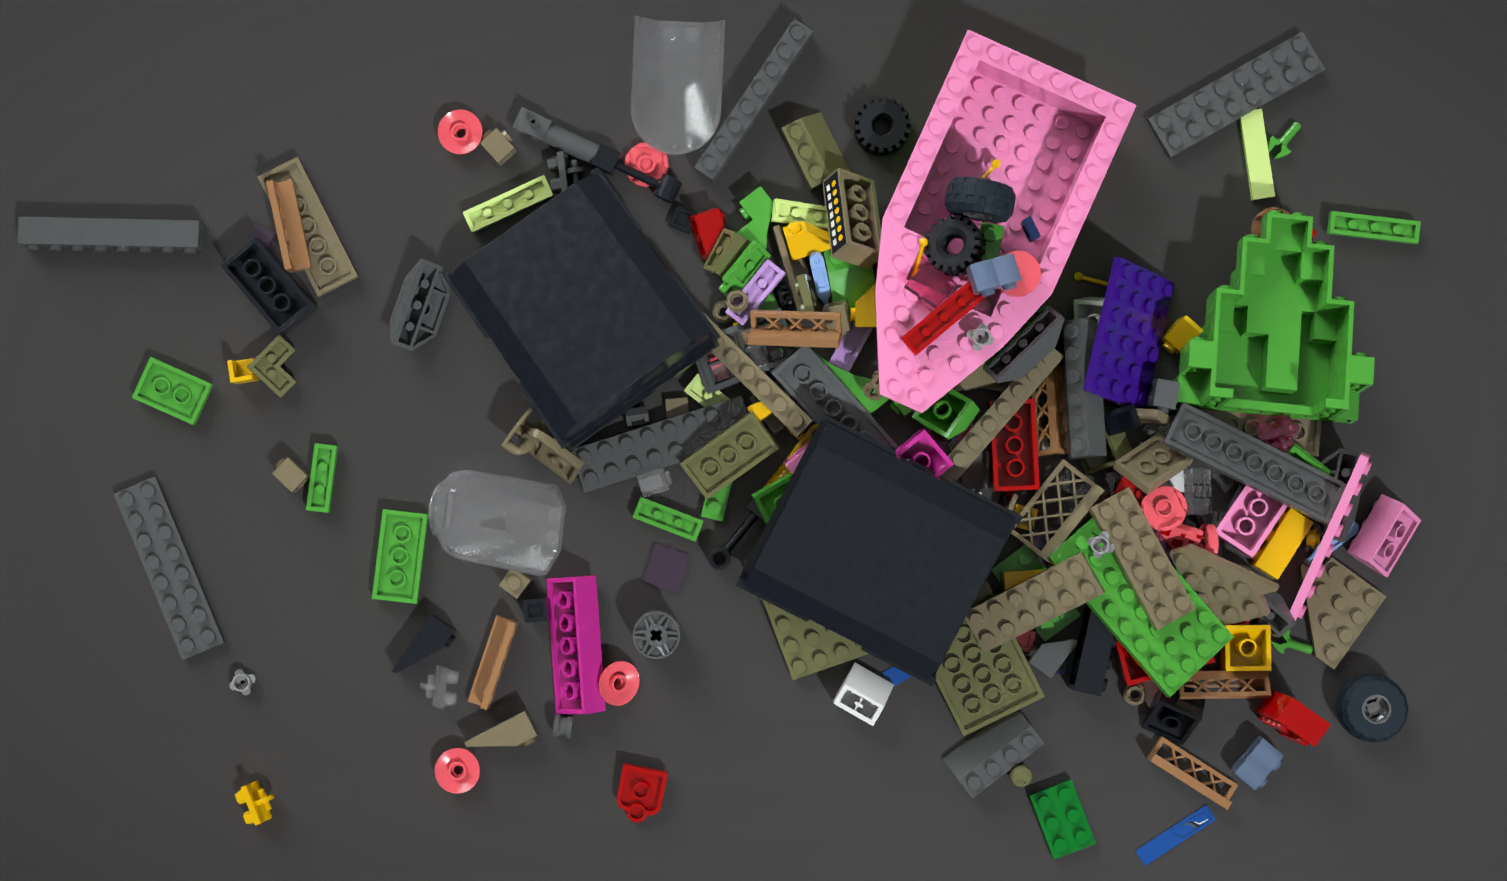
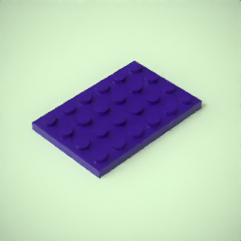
[1083,257,1175,409]

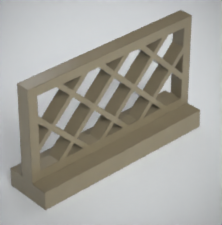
[1011,459,1108,564]

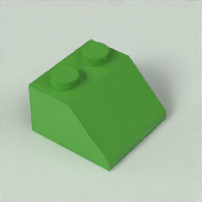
[912,389,980,440]

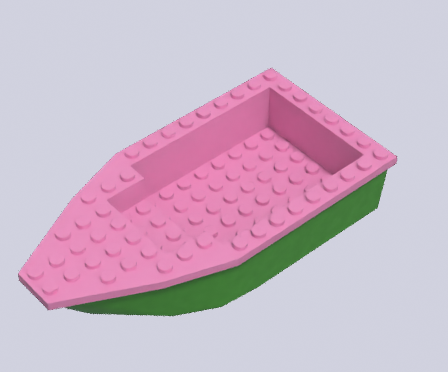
[875,30,1136,413]

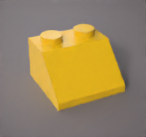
[1220,625,1272,671]

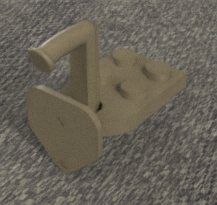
[501,408,585,485]

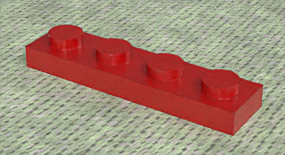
[900,281,986,356]

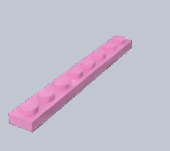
[1290,452,1372,621]

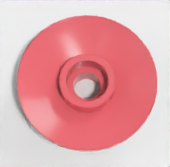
[438,109,483,154]
[599,661,640,706]
[435,748,480,794]

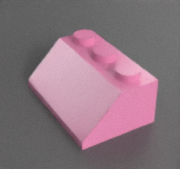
[1216,485,1287,558]
[1347,494,1421,578]

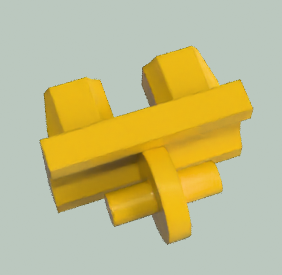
[235,780,275,826]

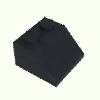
[1141,689,1205,745]

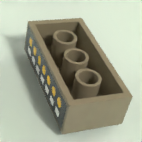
[822,168,881,269]

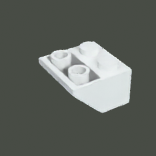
[833,662,894,726]

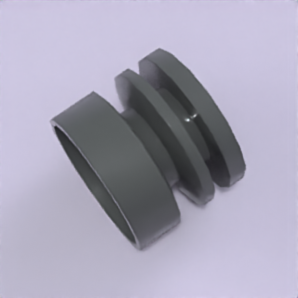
[632,610,682,659]

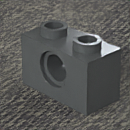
[1146,378,1180,414]

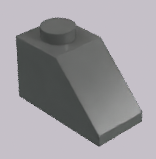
[1027,639,1078,679]

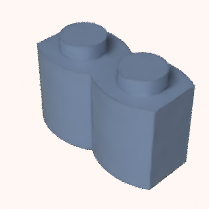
[966,253,1022,297]
[1231,736,1284,790]

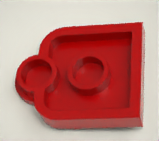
[617,763,668,823]

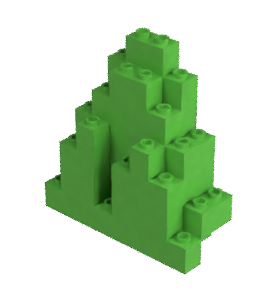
[1174,210,1375,424]

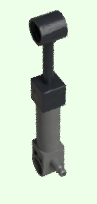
[512,107,682,204]

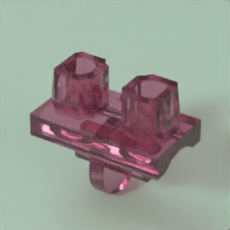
[1257,415,1300,454]

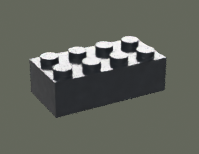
[220,236,319,336]
[1068,604,1117,696]

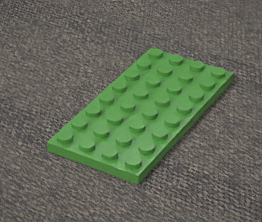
[1047,517,1234,697]

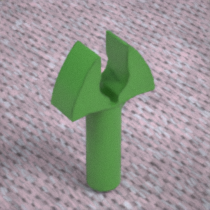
[1267,122,1301,159]
[1271,630,1313,654]

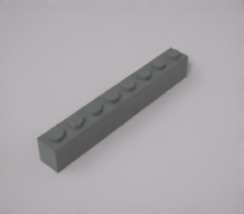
[694,18,813,184]
[18,217,205,254]

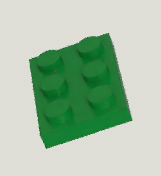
[1029,779,1096,859]

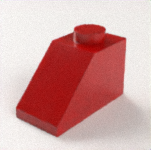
[689,208,726,260]

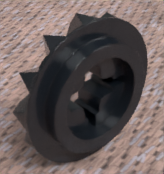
[776,281,794,311]

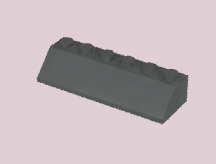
[1060,318,1107,460]

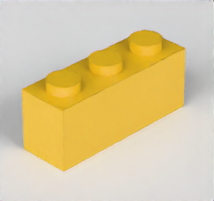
[1250,508,1314,580]

